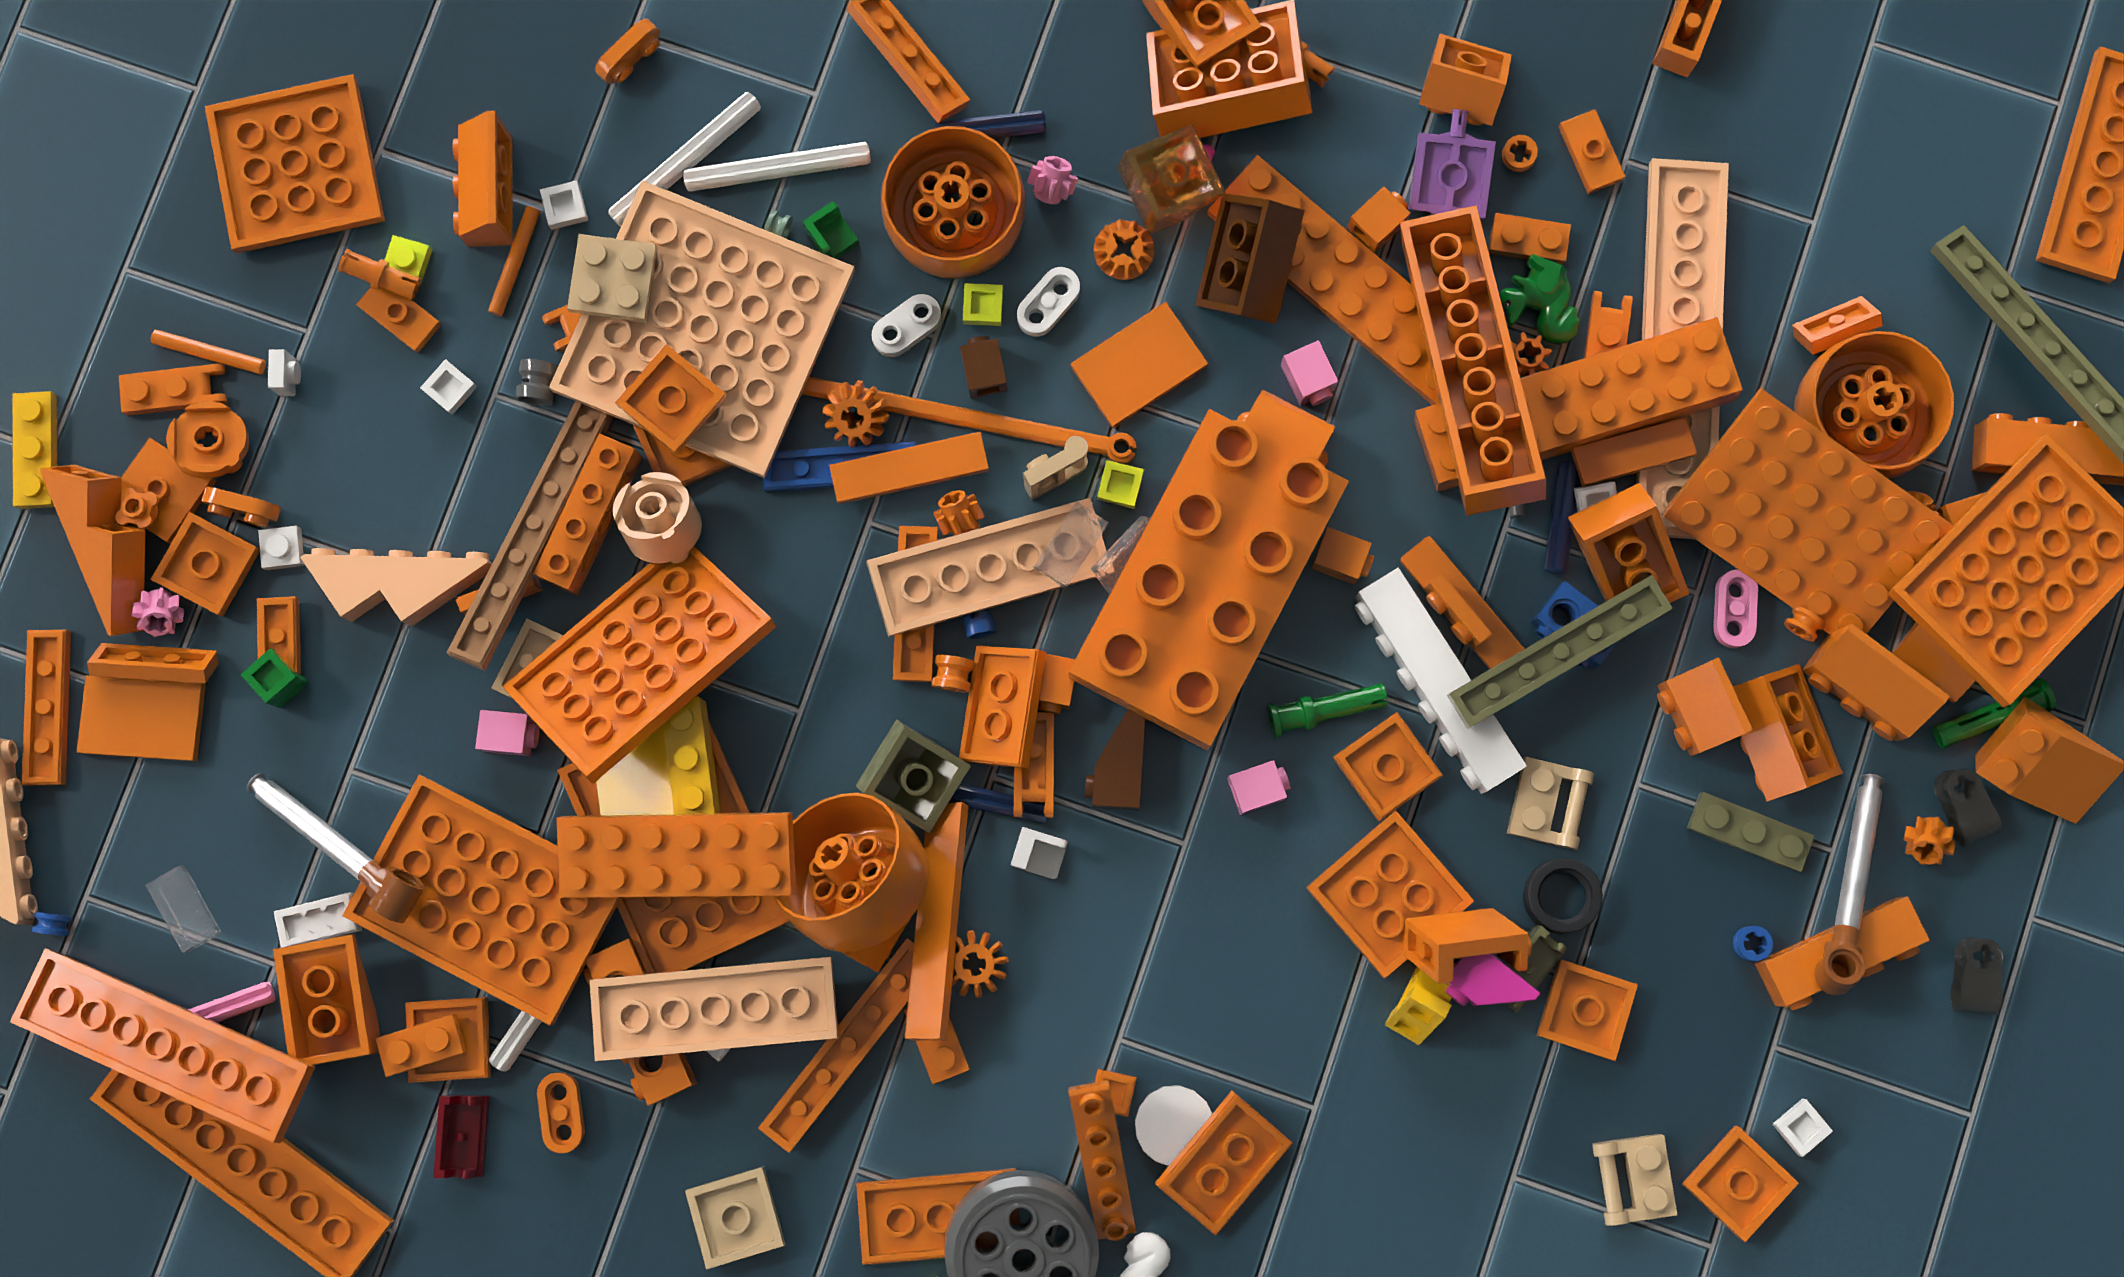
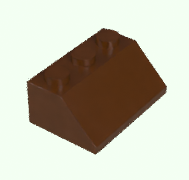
[1195,193,1305,324]

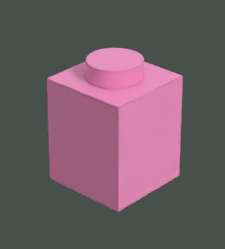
[1281,340,1338,406]
[475,710,539,757]
[1227,760,1291,815]

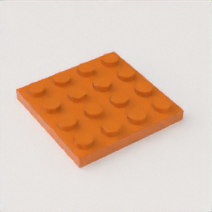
[205,74,385,254]

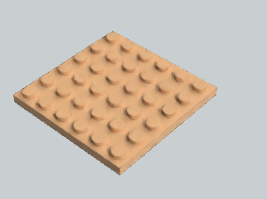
[549,180,855,478]

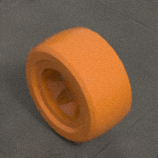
[881,126,1026,279]
[1794,331,1954,479]
[774,793,929,952]

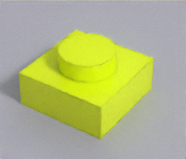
[384,235,432,285]
[963,283,1003,326]
[1097,460,1144,509]

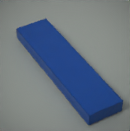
[763,441,916,492]

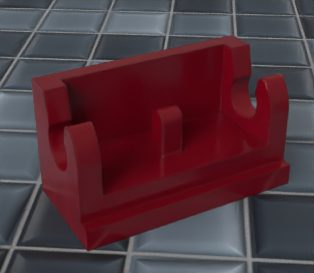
[433,1094,489,1179]

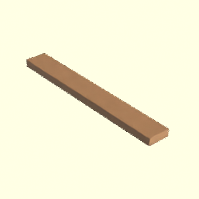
[446,401,614,671]

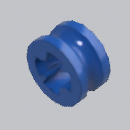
[32,912,72,936]
[1732,925,1773,961]

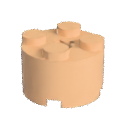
[613,472,702,563]

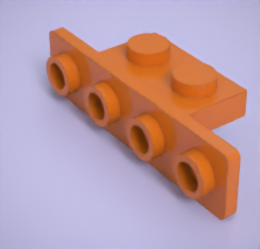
[1400,536,1524,669]

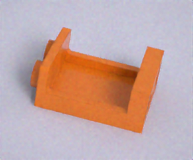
[1405,908,1532,983]

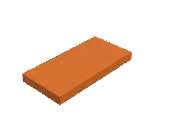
[856,1168,1022,1265]

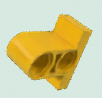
[1385,963,1455,1045]

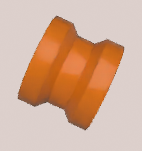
[931,655,974,693]

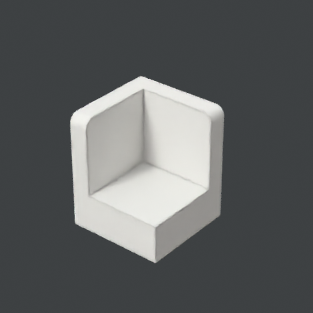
[1011,827,1068,879]

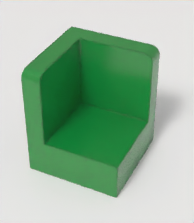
[802,201,860,259]
[240,648,309,708]

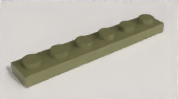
[1447,575,1673,729]

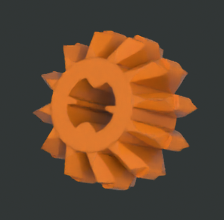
[822,380,889,447]
[952,930,1009,998]

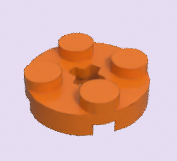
[166,401,249,478]

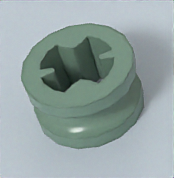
[764,210,793,239]

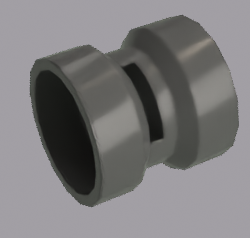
[515,359,558,406]

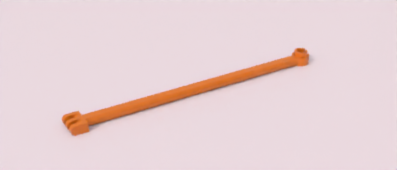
[802,377,1137,465]

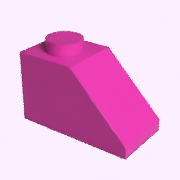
[1445,954,1540,1007]

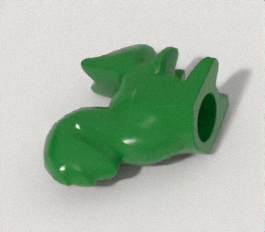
[1499,254,1580,344]

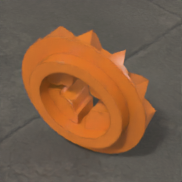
[1094,219,1154,280]

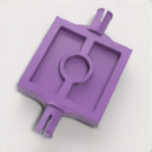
[1408,109,1496,219]

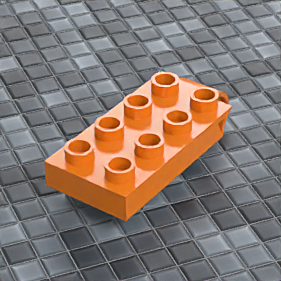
[1068,390,1349,751]

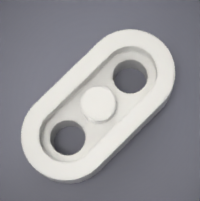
[1017,267,1080,337]
[872,294,941,357]

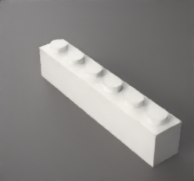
[1354,567,1527,794]

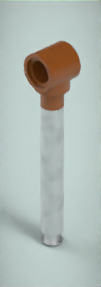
[247,773,425,923]
[1814,774,1885,995]

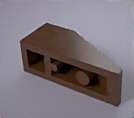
[1085,709,1145,811]

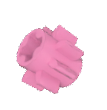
[1027,156,1078,204]
[132,588,184,637]

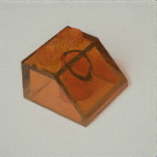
[1117,124,1225,235]

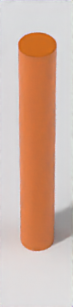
[488,206,541,317]
[151,329,266,375]

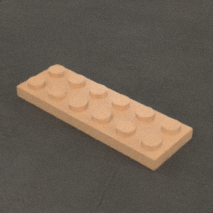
[866,498,1113,637]
[590,957,839,1061]

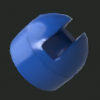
[964,610,997,639]

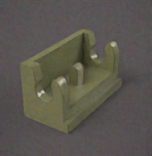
[1504,926,1567,1013]

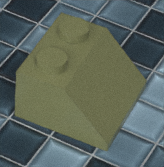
[856,719,971,833]

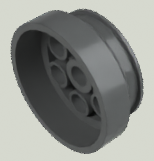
[944,1170,1099,1277]

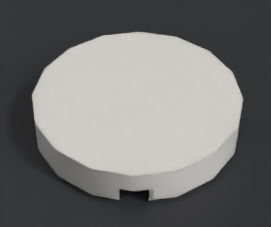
[1135,1085,1212,1166]

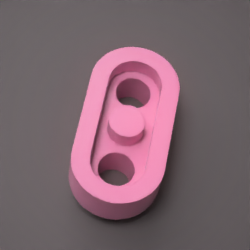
[1713,569,1758,648]

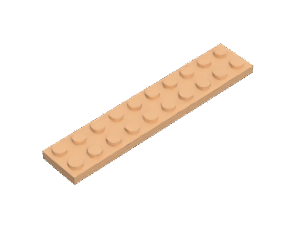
[1636,158,1729,540]

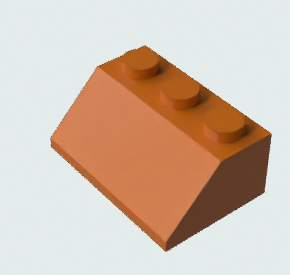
[452,111,513,247]
[1802,624,1950,741]
[1733,664,1843,801]

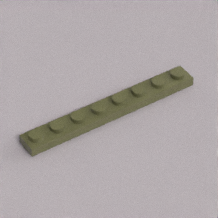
[1930,225,2124,464]

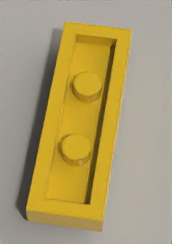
[12,391,57,509]

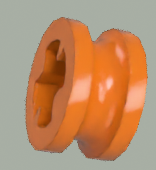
[1502,135,1538,172]
[1784,606,1825,642]

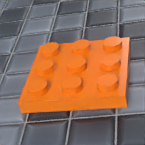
[1306,811,1474,978]

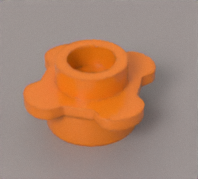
[115,488,159,529]

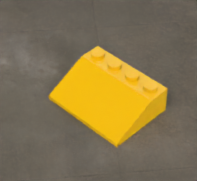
[596,697,721,815]

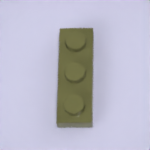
[1687,792,1815,873]

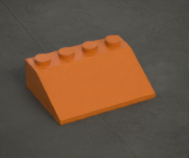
[1146,0,1313,146]

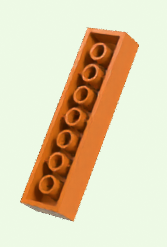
[1400,205,1546,516]
[1414,317,1743,493]

